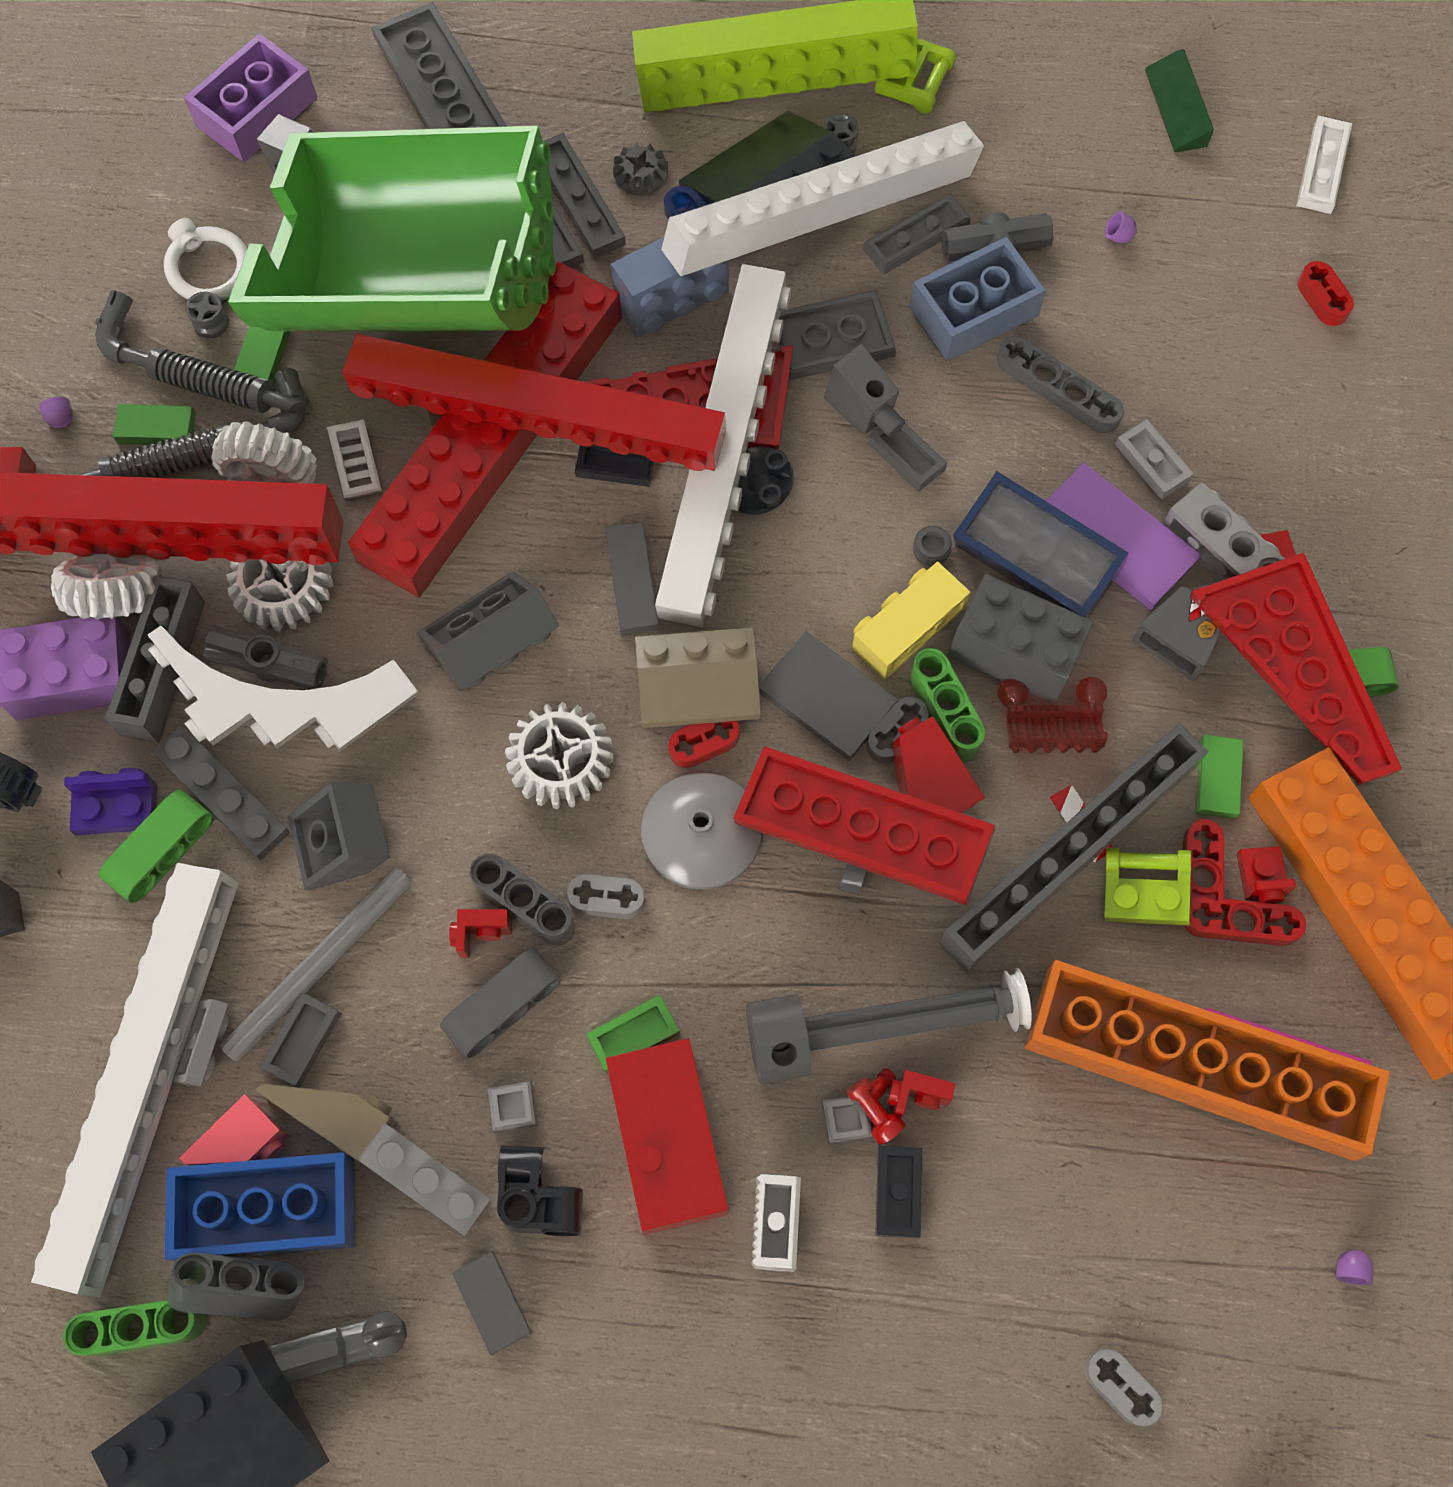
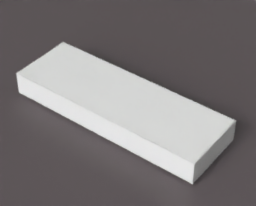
[1296,116,1352,214]

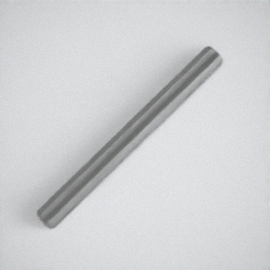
[220,868,412,1061]

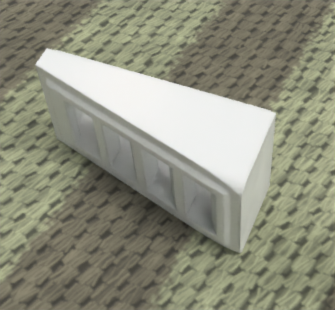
[327,419,382,500]

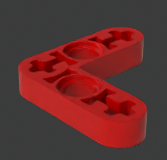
[1183,819,1306,946]

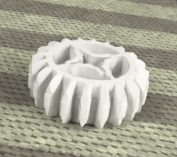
[211,422,317,484]
[51,554,162,620]
[226,559,333,633]
[505,702,614,809]

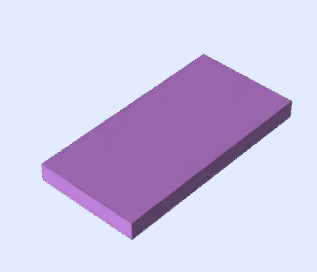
[1046,463,1202,611]

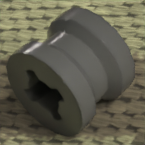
[824,113,859,153]
[185,291,229,338]

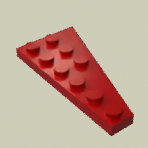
[583,345,793,450]
[1190,552,1402,786]

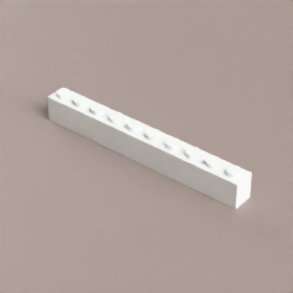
[661,121,984,276]
[655,264,791,628]
[31,863,239,1298]

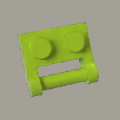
[875,38,956,114]
[1104,848,1191,925]

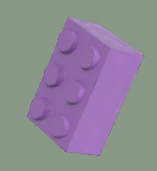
[184,33,317,162]
[0,616,130,720]

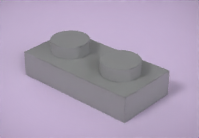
[1115,419,1194,499]
[173,999,228,1087]

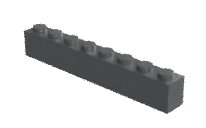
[939,723,1209,973]

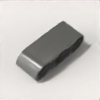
[469,854,575,946]
[440,948,561,1059]
[166,1253,305,1321]

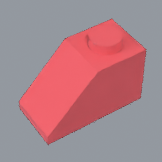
[179,1094,289,1166]

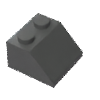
[288,782,390,890]

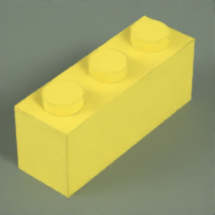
[852,561,971,681]

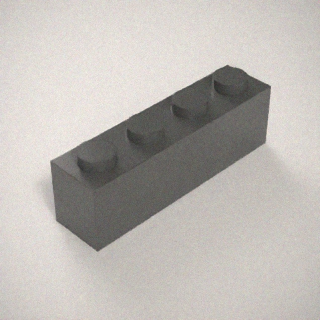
[105,575,205,743]

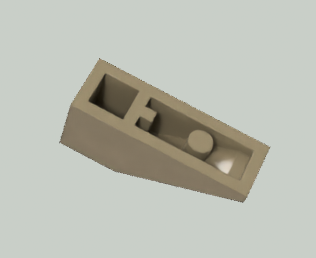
[255,1084,398,1165]

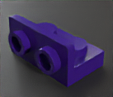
[64,768,157,836]

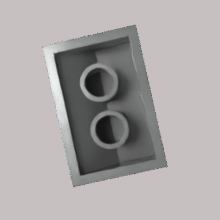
[417,571,559,690]

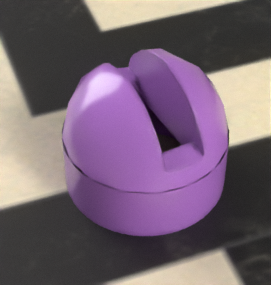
[1105,211,1136,244]
[39,397,73,428]
[1335,1250,1374,1285]

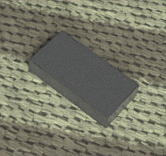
[868,423,947,492]
[259,993,341,1088]
[452,1251,532,1355]

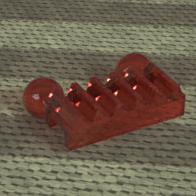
[997,677,1108,753]

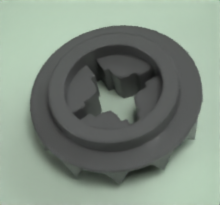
[613,142,668,193]

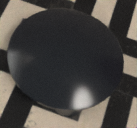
[738,446,794,515]

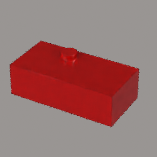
[605,1038,728,1235]

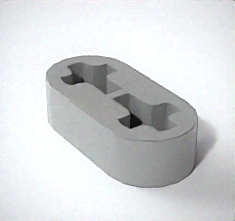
[567,874,645,919]
[1084,1349,1163,1427]

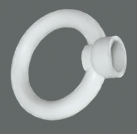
[164,218,247,301]

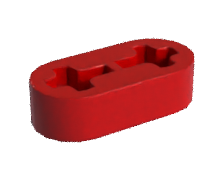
[1297,261,1354,326]
[668,721,740,768]

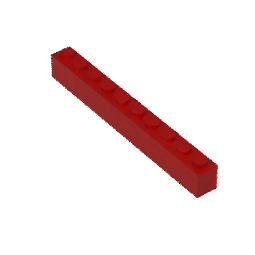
[342,333,726,471]

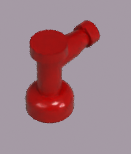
[846,1068,906,1145]

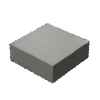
[488,1081,537,1133]
[822,1096,872,1145]

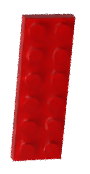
[733,746,995,905]

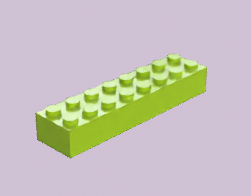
[632,0,918,113]

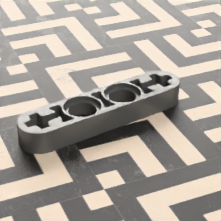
[997,336,1124,433]

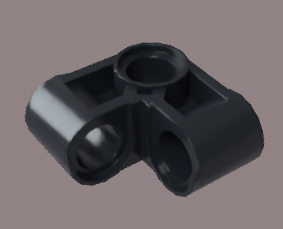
[497,1146,583,1236]

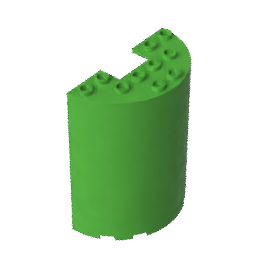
[228,126,556,331]

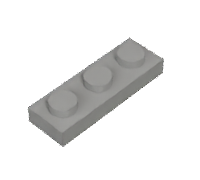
[358,1123,490,1236]

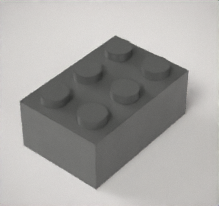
[947,574,1094,704]

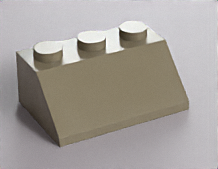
[635,627,761,728]

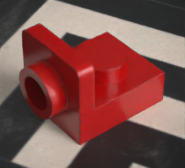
[1236,846,1296,904]
[449,909,512,958]
[887,1070,956,1117]

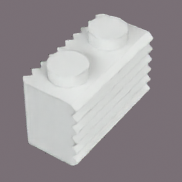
[751,1174,801,1272]

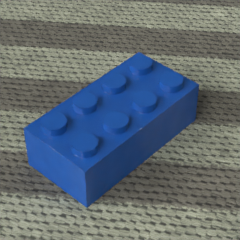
[165,1152,356,1262]

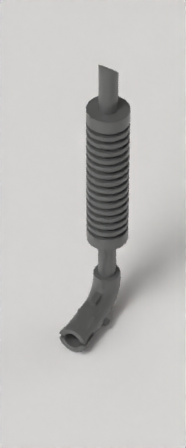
[95,290,308,413]
[78,368,309,478]

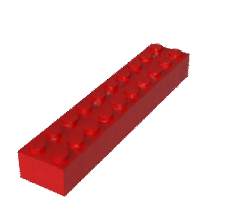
[348,261,622,598]
[0,472,344,566]

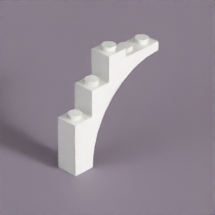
[148,626,418,752]

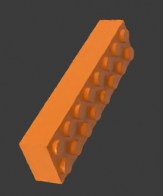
[1248,747,1453,1081]
[1024,960,1390,1161]

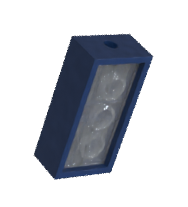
[953,471,1129,618]

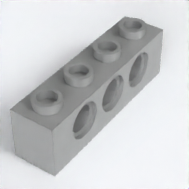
[1163,482,1285,581]

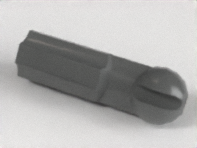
[269,1311,407,1384]

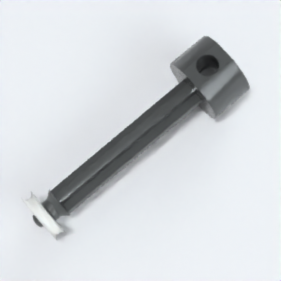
[746,967,1032,1084]

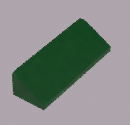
[1145,49,1214,153]

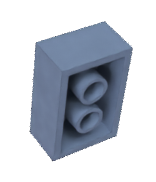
[909,236,1046,361]
[610,237,729,338]

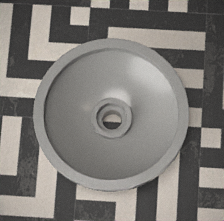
[641,772,761,890]

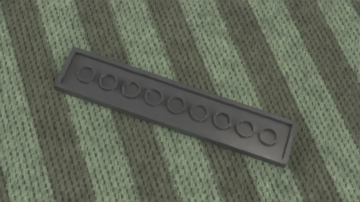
[371,2,584,268]

